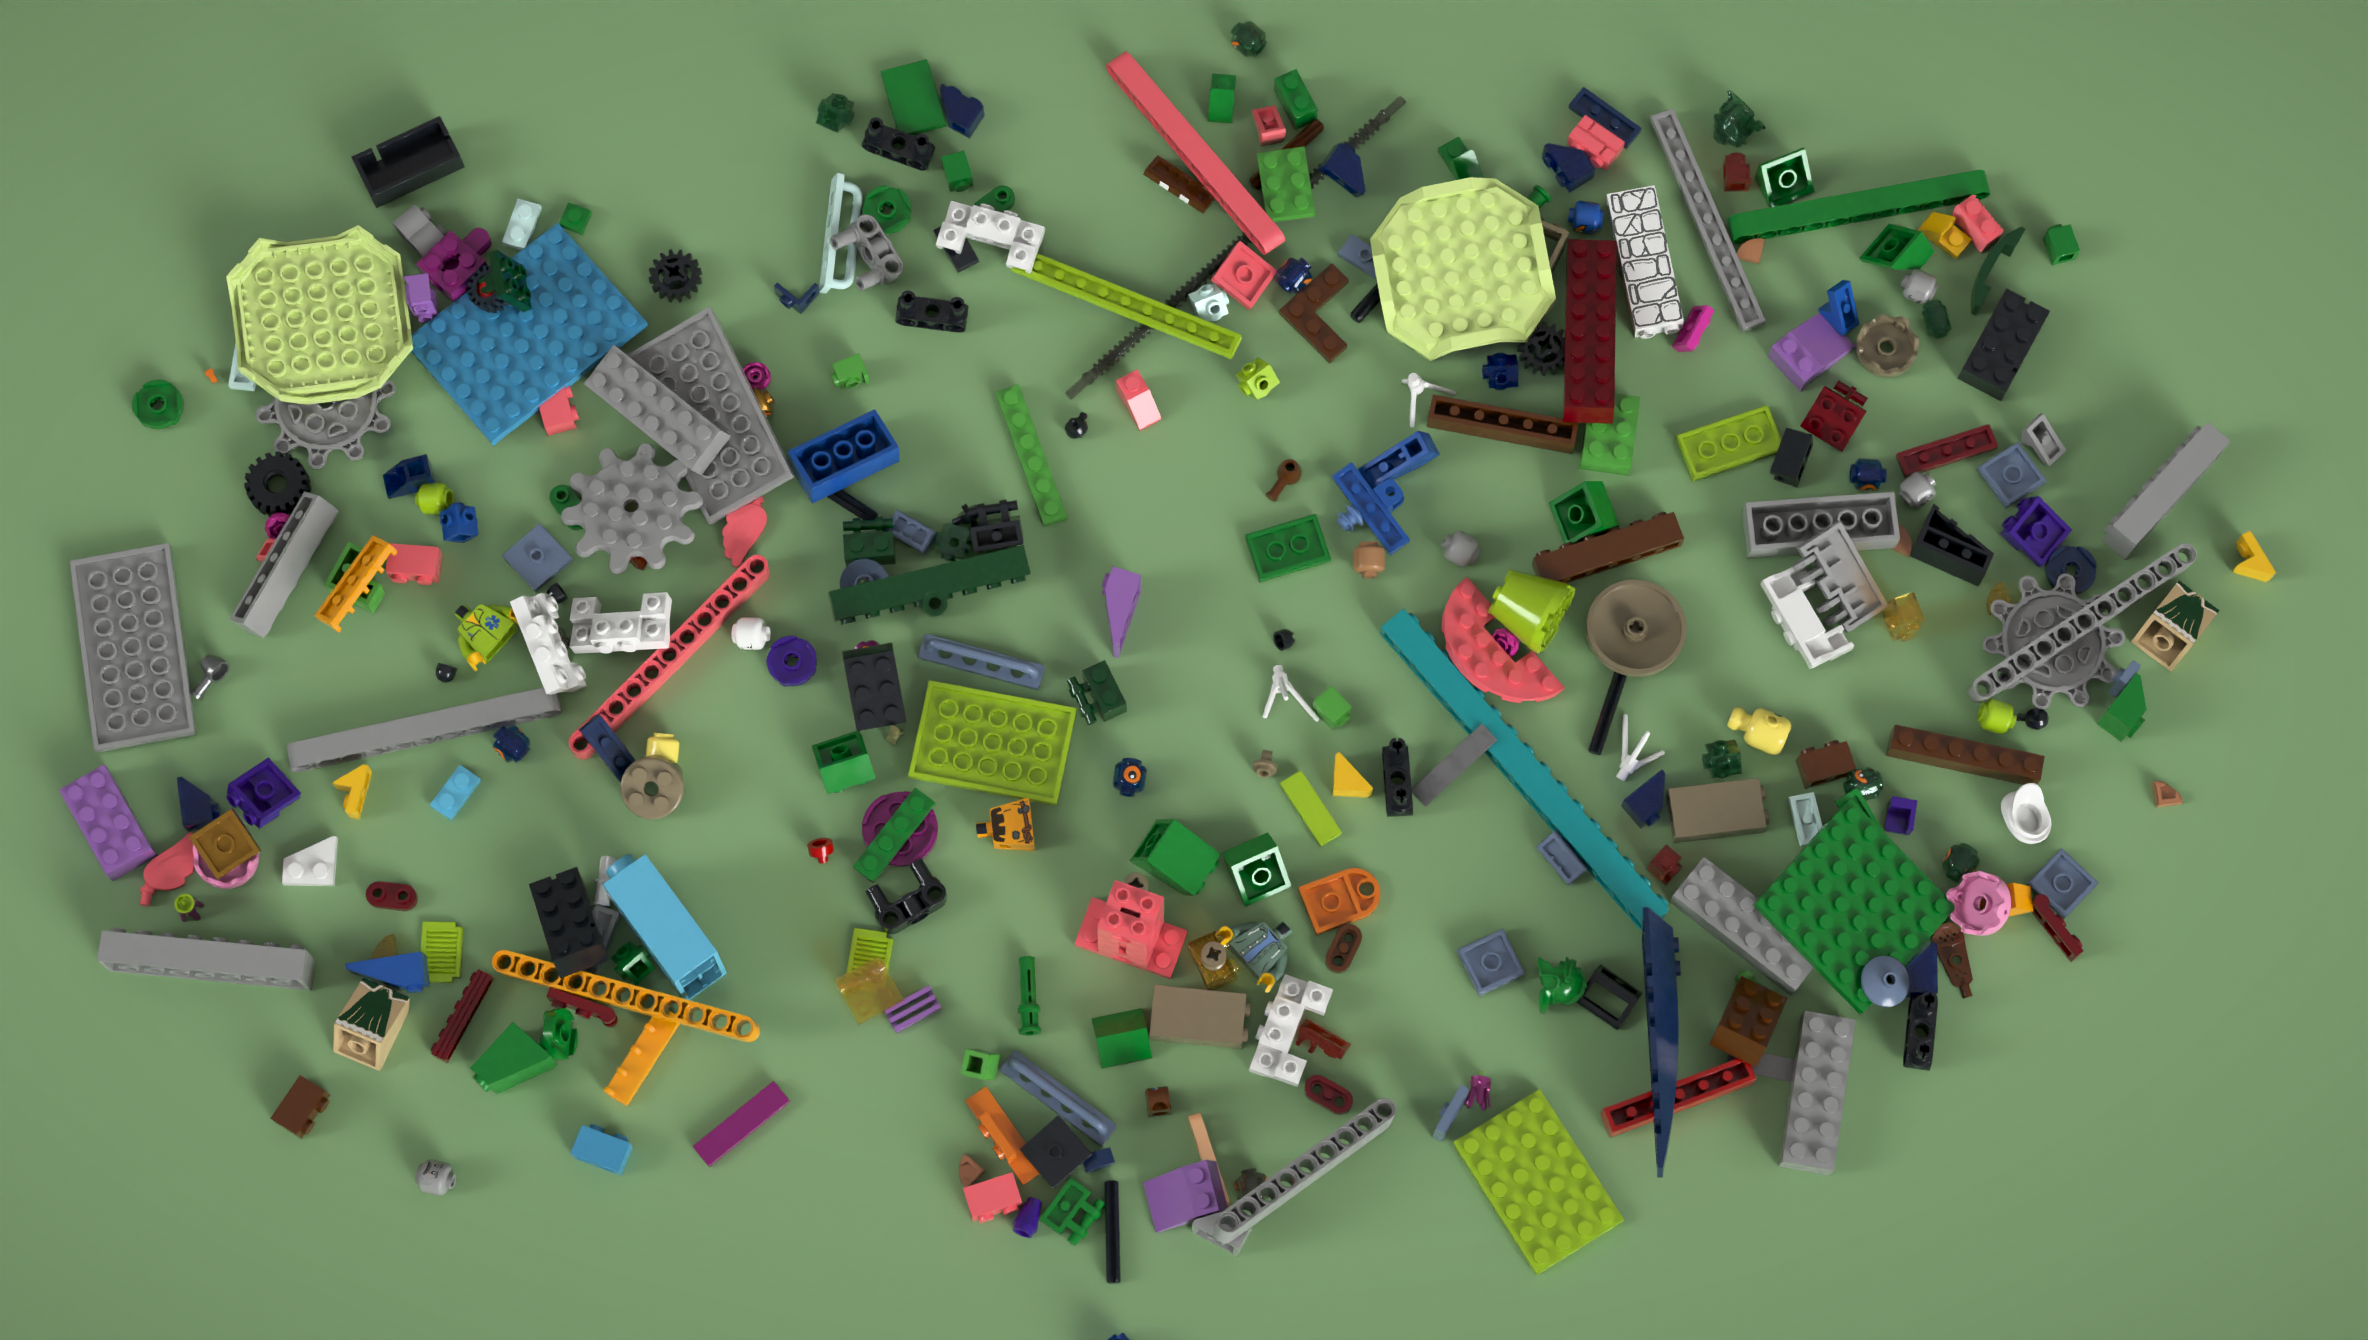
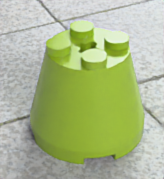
[1488,569,1575,654]

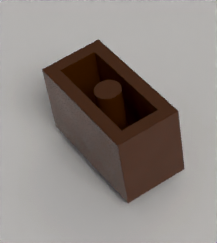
[1796,740,1856,789]
[270,1075,330,1139]

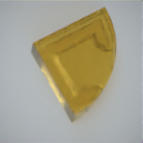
[1987,581,2013,615]
[372,934,398,959]

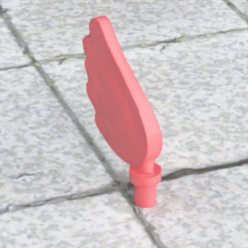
[722,496,767,568]
[140,832,194,907]

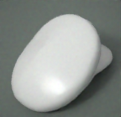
[2001,783,2052,844]

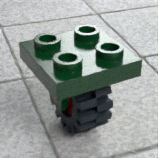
[467,250,532,313]

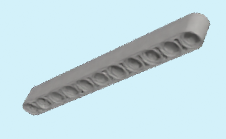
[1968,543,2197,703]
[286,687,562,772]

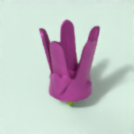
[174,894,204,922]
[1465,1070,1491,1111]

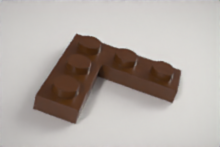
[1279,263,1349,364]

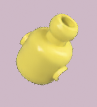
[1727,707,1791,755]

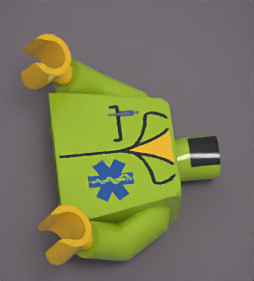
[454,604,519,671]

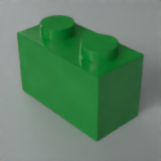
[1274,69,1318,130]

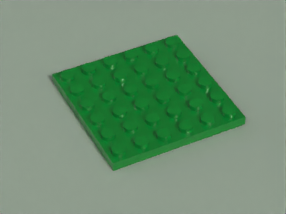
[1753,799,1955,1014]

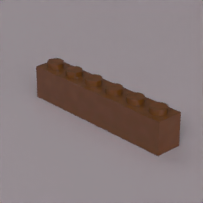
[1427,395,1579,454]
[1532,512,1684,583]
[1886,725,2045,785]

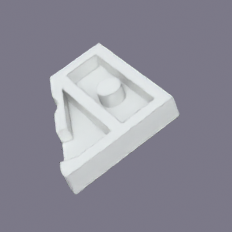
[282,836,338,886]

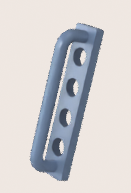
[919,634,1045,690]
[1000,1050,1117,1146]

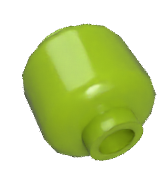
[415,482,454,515]
[1977,699,2017,735]

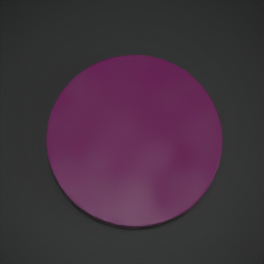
[862,791,938,867]

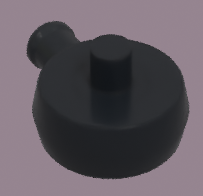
[1065,412,1088,439]
[952,504,978,526]
[2017,708,2049,730]

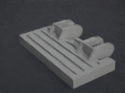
[1792,521,1888,633]

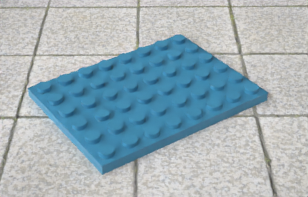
[411,223,648,446]

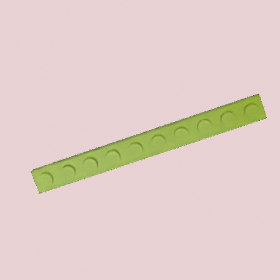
[1011,253,1242,359]

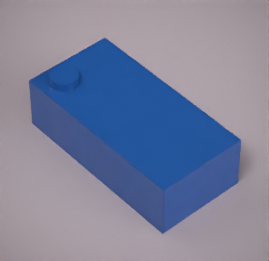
[788,409,899,504]

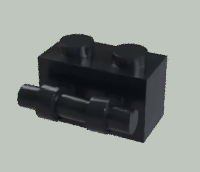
[967,499,1024,552]

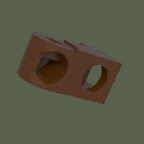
[1145,1086,1171,1117]

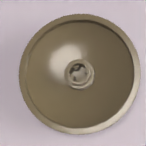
[1586,580,1687,677]

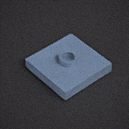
[1977,442,2047,509]
[502,523,573,593]
[2026,848,2099,920]
[1457,929,1525,997]
[1432,1084,1469,1142]

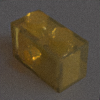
[1883,592,1925,642]

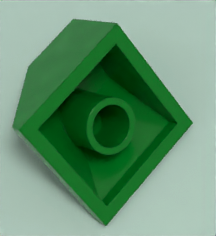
[1859,224,1935,270]

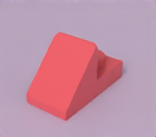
[1252,105,1286,146]

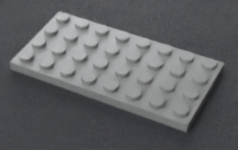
[629,306,795,525]
[70,543,197,753]

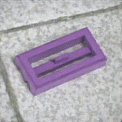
[884,985,941,1033]

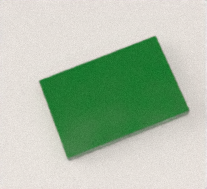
[881,59,946,135]
[1245,514,1331,582]

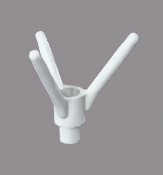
[1401,373,1456,427]
[1263,665,1320,722]
[1616,714,1665,782]

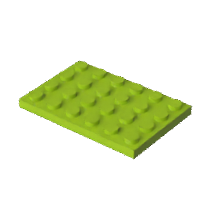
[908,680,1077,806]
[1452,1089,1624,1276]

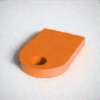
[1298,868,1380,936]

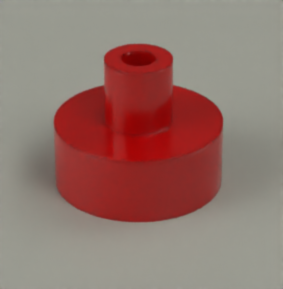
[807,838,834,864]

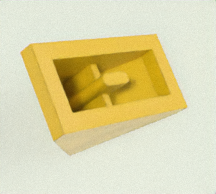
[1333,752,1373,798]

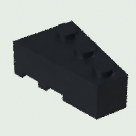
[1910,504,1994,586]

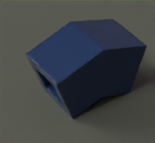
[1083,1147,1115,1173]

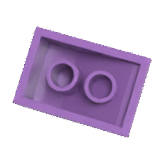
[1768,313,1855,392]
[1102,566,1142,658]
[1143,1160,1228,1233]

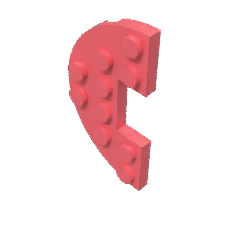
[1442,577,1565,703]

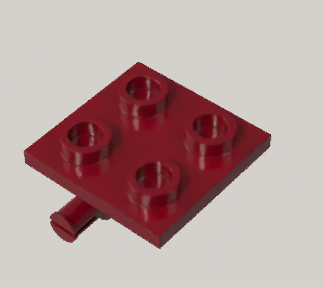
[1800,380,1868,452]

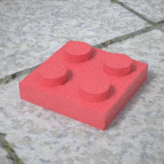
[1211,241,1277,310]

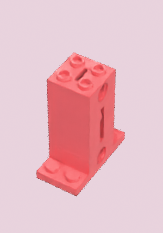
[1075,880,1188,980]

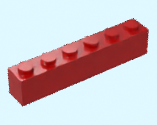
[1600,1058,1756,1138]

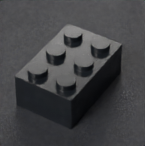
[842,643,906,731]

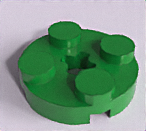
[862,185,911,235]
[132,380,184,429]
[540,1008,578,1060]

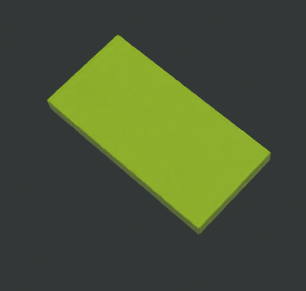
[1675,405,1782,482]

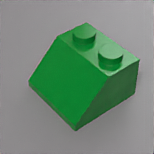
[1549,481,1620,544]
[2097,673,2147,742]
[811,731,876,794]
[1222,832,1292,907]

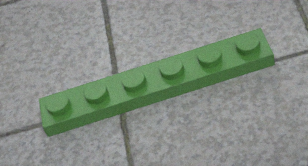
[995,384,1067,527]

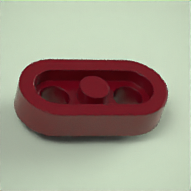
[366,881,418,911]
[1304,1075,1353,1115]

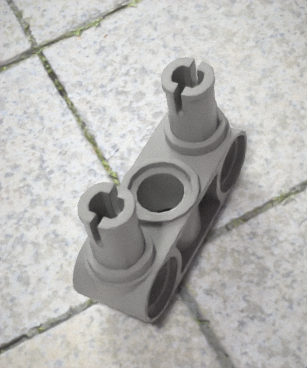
[830,214,903,291]

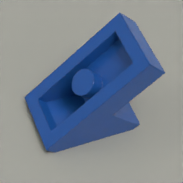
[1818,280,1859,335]

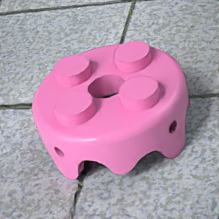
[193,845,259,889]
[1946,871,2011,936]

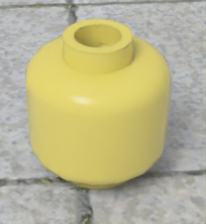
[646,733,679,763]

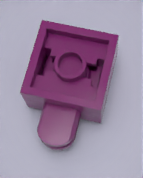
[416,227,492,303]

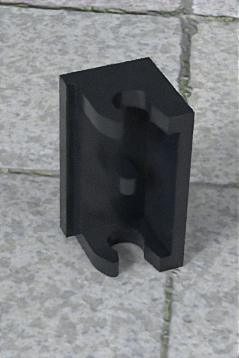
[1770,427,1814,488]

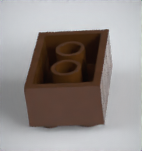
[1709,976,1788,1067]

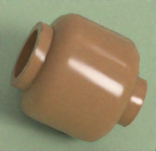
[1352,541,1385,579]

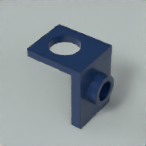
[774,283,820,314]

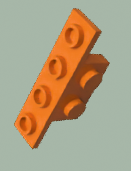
[965,1086,1040,1185]

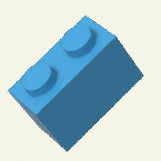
[570,1124,633,1176]

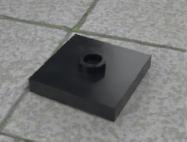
[1020,1115,1093,1189]

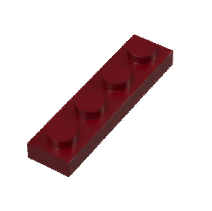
[1896,424,1998,478]

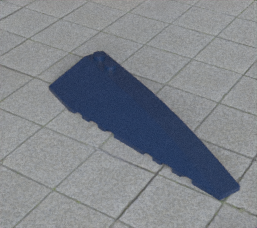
[1642,907,1681,1178]

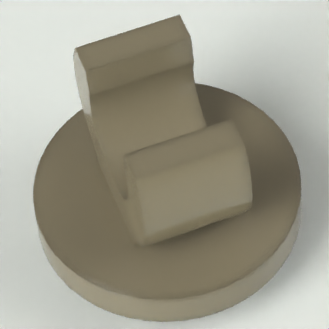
[1252,750,1277,778]

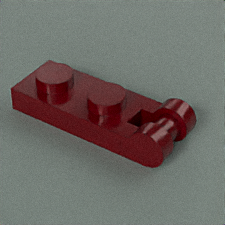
[2032,894,2084,962]
[546,987,618,1028]

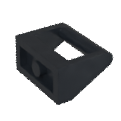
[1576,964,1643,1030]

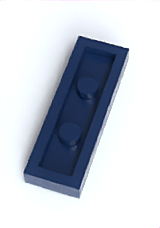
[1569,87,1642,150]
[579,714,635,783]

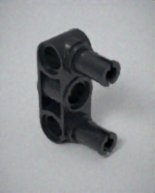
[861,117,935,171]
[895,291,969,333]
[1382,738,1413,817]
[866,859,947,934]
[1903,991,1938,1071]

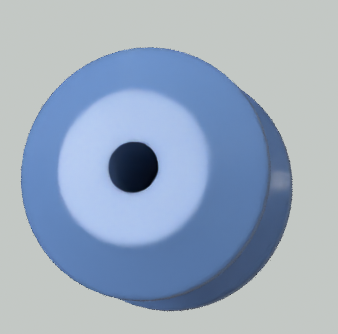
[1337,505,1363,532]

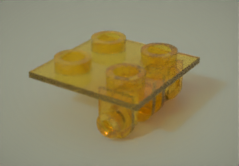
[834,956,903,1025]

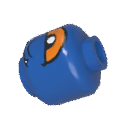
[1568,201,1604,234]

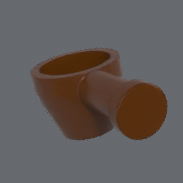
[1266,459,1302,502]

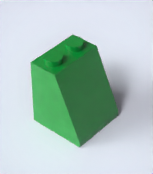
[1130,819,1221,896]
[470,1022,557,1094]

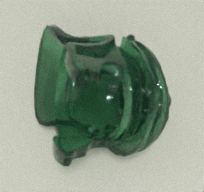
[1713,90,1766,148]

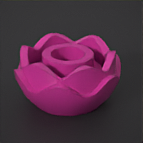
[743,362,771,390]
[265,512,290,539]
[1492,628,1519,658]

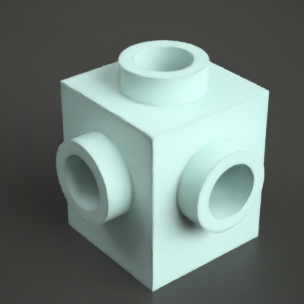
[1188,284,1229,321]

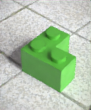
[324,541,385,614]

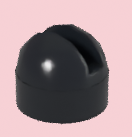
[546,582,568,604]
[1273,629,1295,651]
[436,663,457,682]

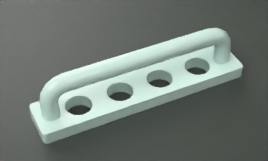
[819,172,863,294]

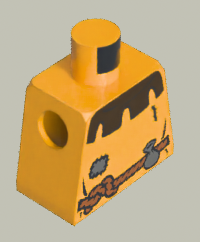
[976,798,1035,851]

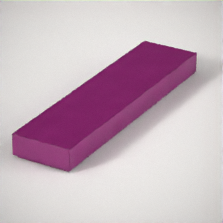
[692,1081,790,1167]

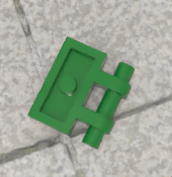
[1040,1177,1105,1246]

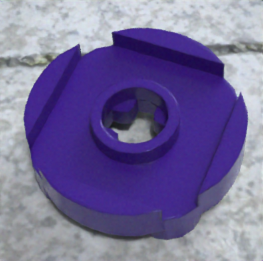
[766,636,817,687]

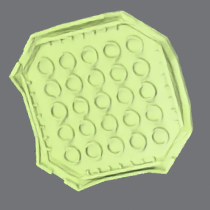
[1370,177,1556,361]
[226,225,413,405]

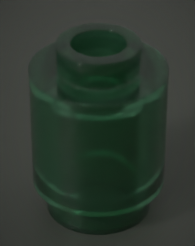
[1922,300,1952,339]

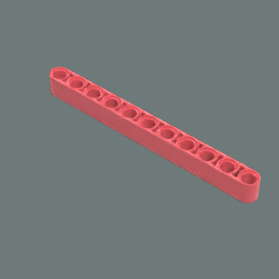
[1106,51,1285,255]
[569,555,770,760]

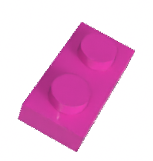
[1672,305,1715,352]

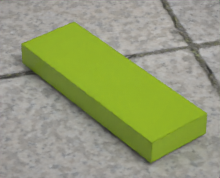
[1280,770,1342,847]

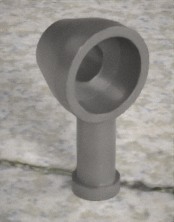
[190,654,230,700]

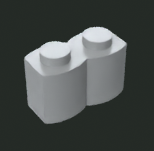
[392,204,447,259]

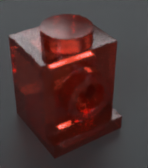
[1723,152,1751,192]
[1647,844,1683,886]

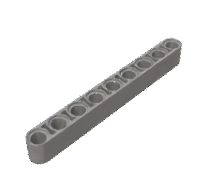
[1213,1098,1396,1243]

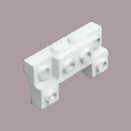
[936,201,1045,274]
[1760,566,1854,669]
[569,592,672,654]
[510,593,587,695]
[1249,974,1333,1087]

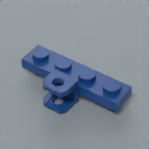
[1332,462,1410,556]

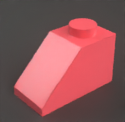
[1116,369,1161,431]

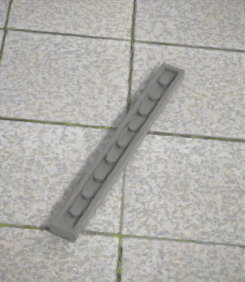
[1650,109,1766,332]

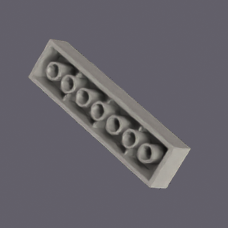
[97,928,316,990]

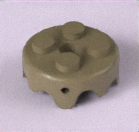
[1856,315,1919,377]
[620,755,685,820]

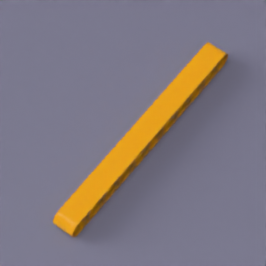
[492,950,760,1042]

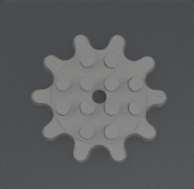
[255,379,396,469]
[561,443,703,574]
[1982,573,2125,710]

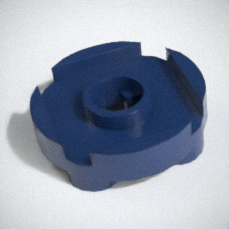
[2045,545,2097,595]

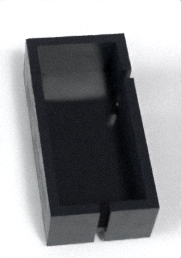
[351,116,465,208]
[1957,288,2050,401]
[529,867,609,978]

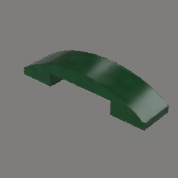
[1971,227,2025,316]

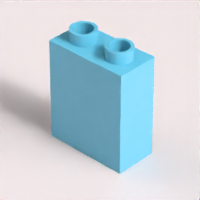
[603,854,727,1000]

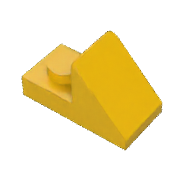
[1918,212,1972,260]
[2232,531,2276,582]
[332,764,372,819]

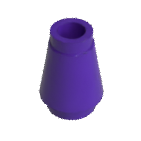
[1012,1197,1042,1238]

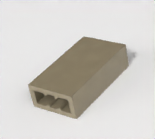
[1666,778,1769,843]
[1149,985,1251,1049]

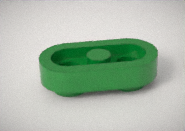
[972,185,1015,213]
[549,485,583,530]

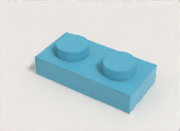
[430,765,481,821]

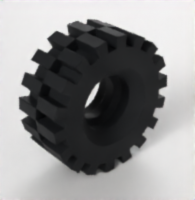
[244,452,311,517]

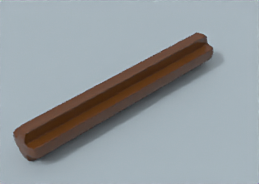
[1249,119,1324,189]

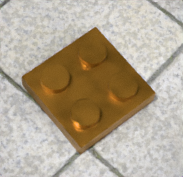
[189,808,262,879]

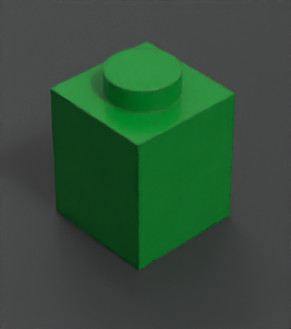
[941,151,973,192]
[2043,224,2080,266]

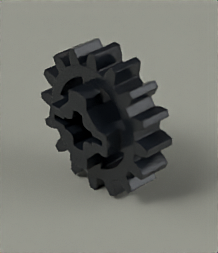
[649,249,702,303]
[1517,322,1565,376]

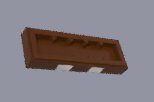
[1143,155,1215,214]

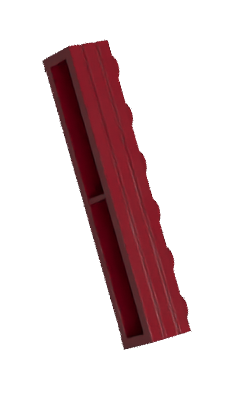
[431,969,494,1064]

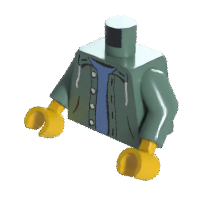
[1214,921,1292,993]

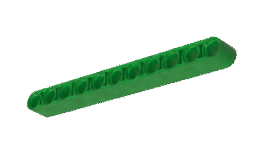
[1728,170,1990,244]

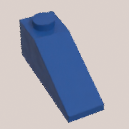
[1358,431,1440,490]
[345,952,430,993]

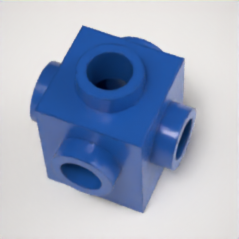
[440,502,479,543]

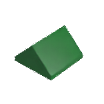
[1755,148,1815,208]
[1092,1008,1152,1069]

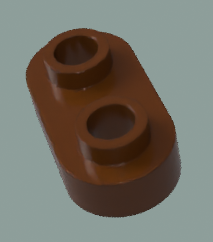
[1325,924,1362,974]

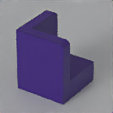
[1885,796,1917,836]

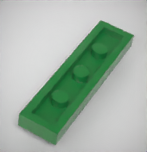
[853,788,936,883]

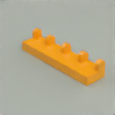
[314,535,398,633]
[603,1011,680,1107]

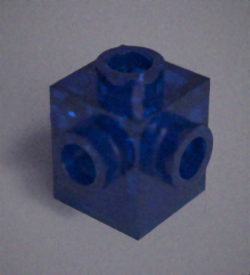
[1482,353,1519,390]

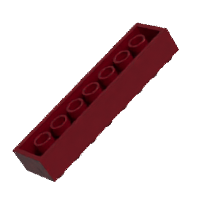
[1563,239,1617,424]

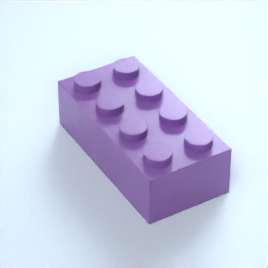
[59,764,158,881]

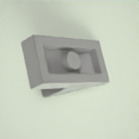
[2020,413,2066,466]

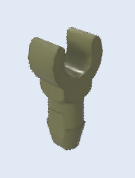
[886,725,904,746]

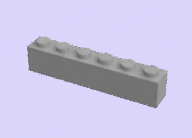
[229,492,339,638]

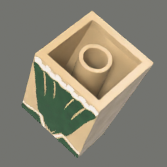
[2131,581,2220,672]
[333,978,410,1071]

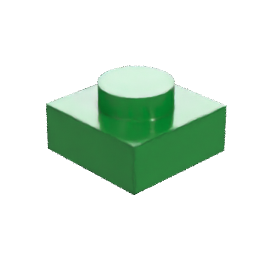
[559,202,592,235]

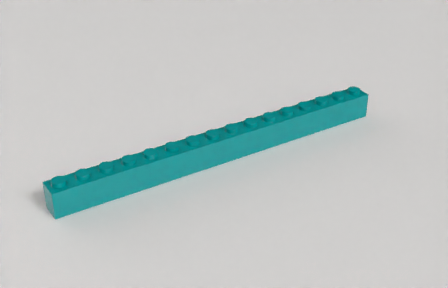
[1380,609,1669,932]

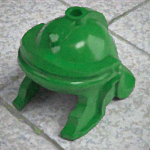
[1537,957,1587,1014]

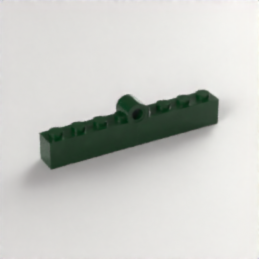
[828,545,1031,625]

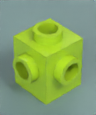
[1236,358,1280,400]

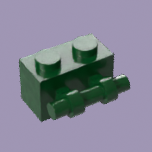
[843,516,896,567]
[1067,660,1127,725]

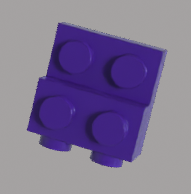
[2000,496,2072,567]
[226,757,301,829]

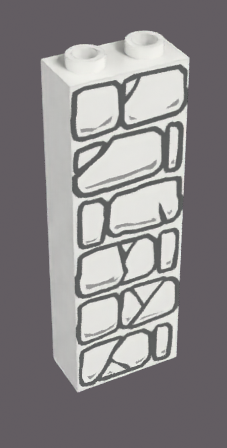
[1606,185,1684,339]

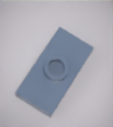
[1338,234,1377,280]
[884,510,939,555]
[2108,660,2140,698]
[1536,830,1589,886]

